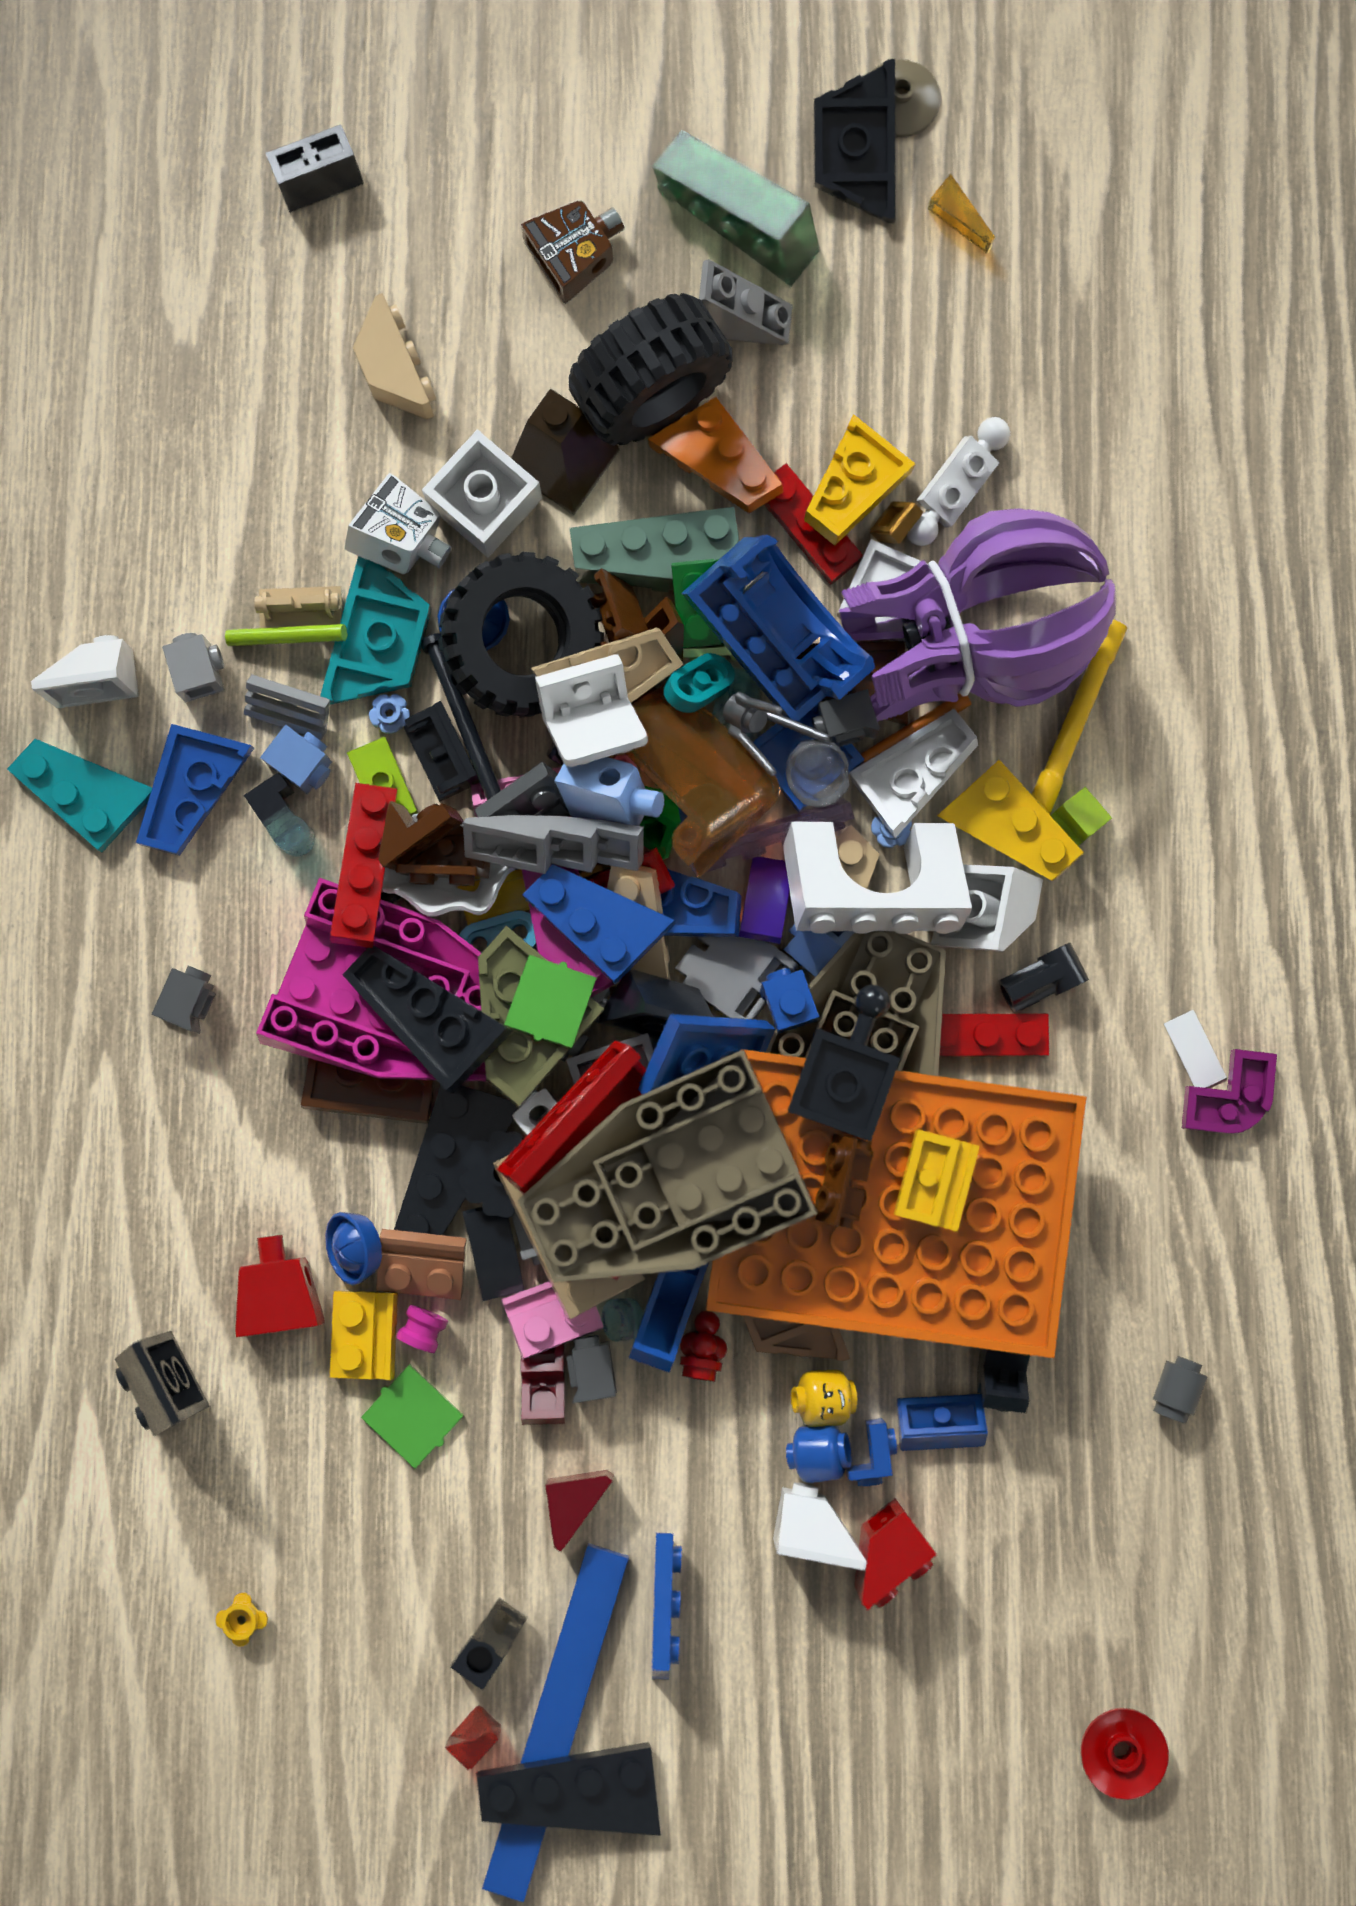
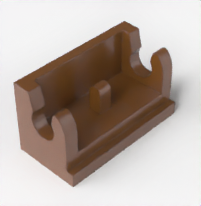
[590,568,648,645]

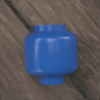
[786,1426,852,1483]

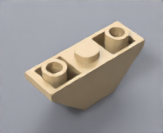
[353,293,436,420]

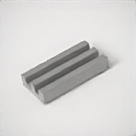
[244,675,330,740]

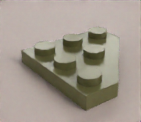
[478,926,604,1108]

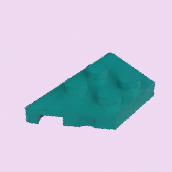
[320,556,432,705]

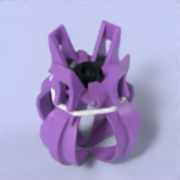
[839,508,1117,722]

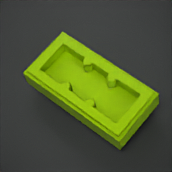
[347,736,419,816]

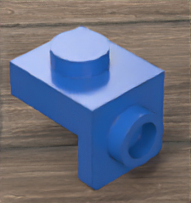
[760,968,819,1034]
[846,1418,897,1486]

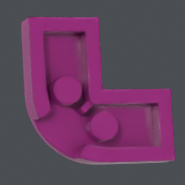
[1181,1049,1277,1134]

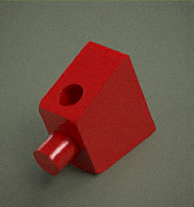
[235,1234,325,1338]

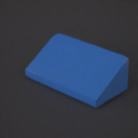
[897,1394,988,1451]

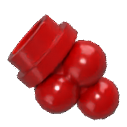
[679,1310,727,1382]

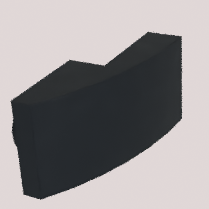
[462,1207,525,1301]

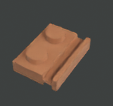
[376,1229,467,1300]

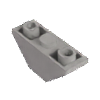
[699,259,792,345]

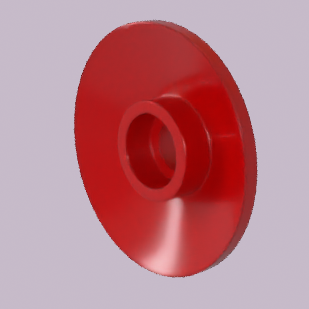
[1080,1708,1169,1800]

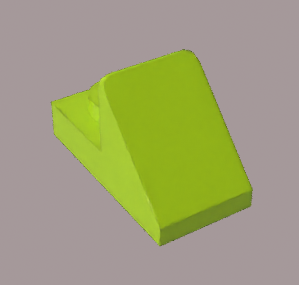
[1051,787,1112,846]

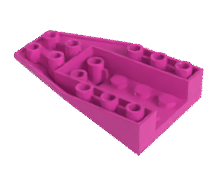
[256,877,486,1081]

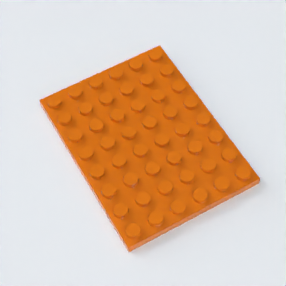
[706,1049,1087,1358]

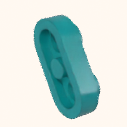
[663,653,735,713]

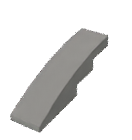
[463,815,643,874]

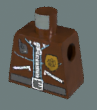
[521,201,625,304]

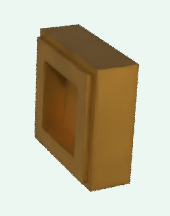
[869,501,924,544]

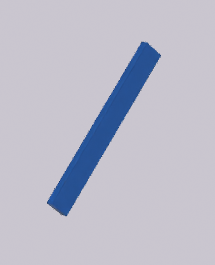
[482,1543,629,1903]

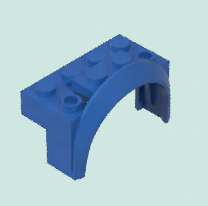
[681,535,875,722]

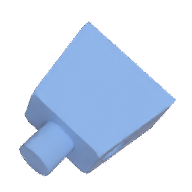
[555,757,664,826]

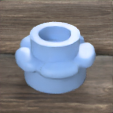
[369,694,410,734]
[871,817,912,848]

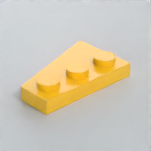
[937,759,1085,881]

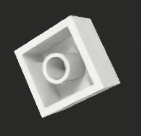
[422,429,542,558]

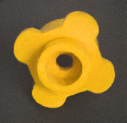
[215,1593,268,1647]

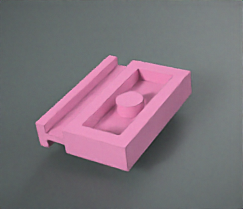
[501,1281,604,1359]

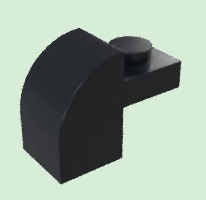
[977,1348,1030,1414]

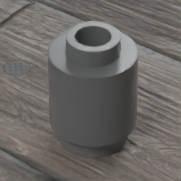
[1153,1356,1208,1424]

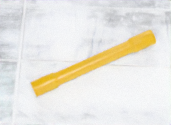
[1032,620,1127,814]

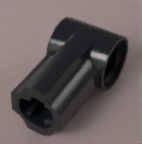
[998,942,1089,1013]

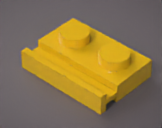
[894,1129,980,1232]
[330,1290,398,1380]

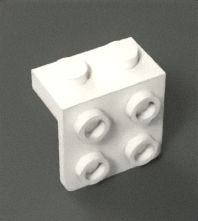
[535,654,647,767]

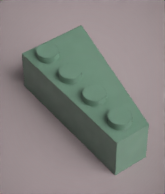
[569,507,745,592]

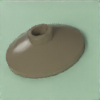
[872,59,940,137]

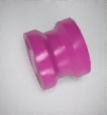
[396,1305,449,1353]

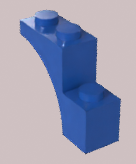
[629,1262,709,1373]

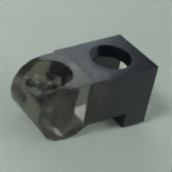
[450,1598,528,1690]

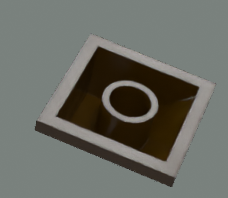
[511,388,620,515]

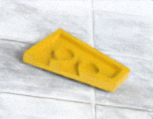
[804,414,915,545]

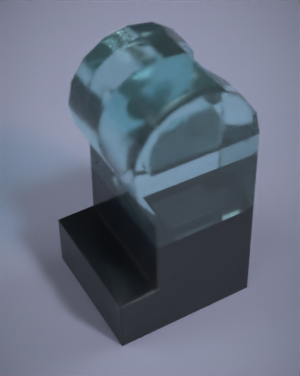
[244,772,315,856]

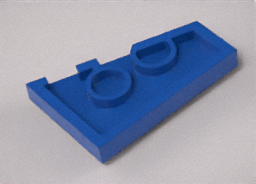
[136,724,255,856]
[522,864,675,985]
[660,867,742,937]
[652,1533,682,1680]

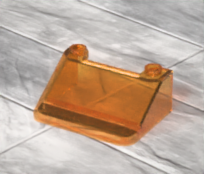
[608,685,780,878]

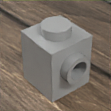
[162,633,225,702]

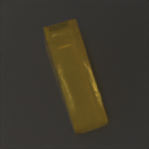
[928,173,995,254]

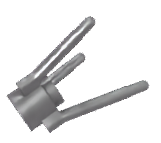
[723,692,830,776]

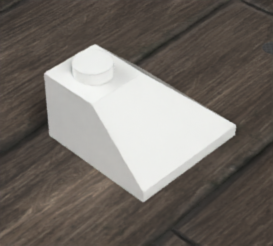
[31,635,139,708]
[931,865,1043,952]
[773,1483,867,1570]

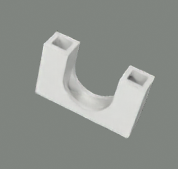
[783,822,972,934]

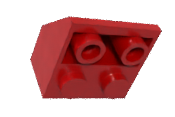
[854,1498,937,1610]

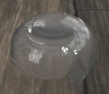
[785,738,849,808]

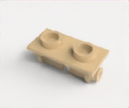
[254,586,342,628]

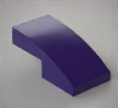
[739,855,790,944]

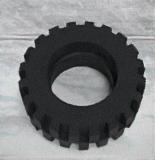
[569,293,733,446]
[438,552,604,718]

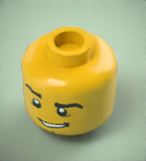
[791,1369,857,1427]

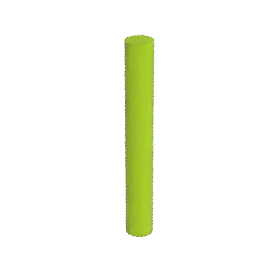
[225,624,347,646]

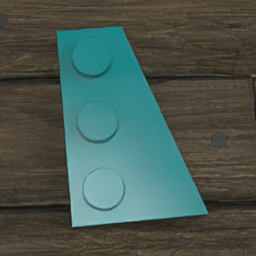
[7,738,152,852]

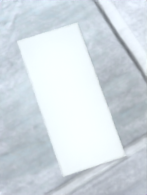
[1164,1010,1227,1088]

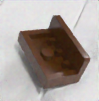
[396,826,490,886]

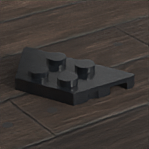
[813,59,896,223]

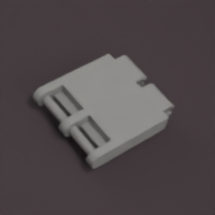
[675,922,799,1020]

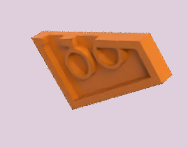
[648,397,783,513]

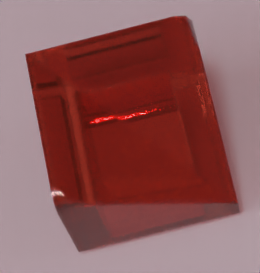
[445,1705,502,1770]

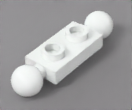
[907,417,1010,546]

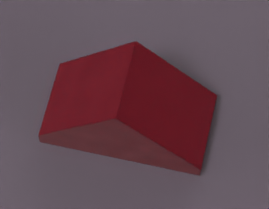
[545,1470,614,1552]

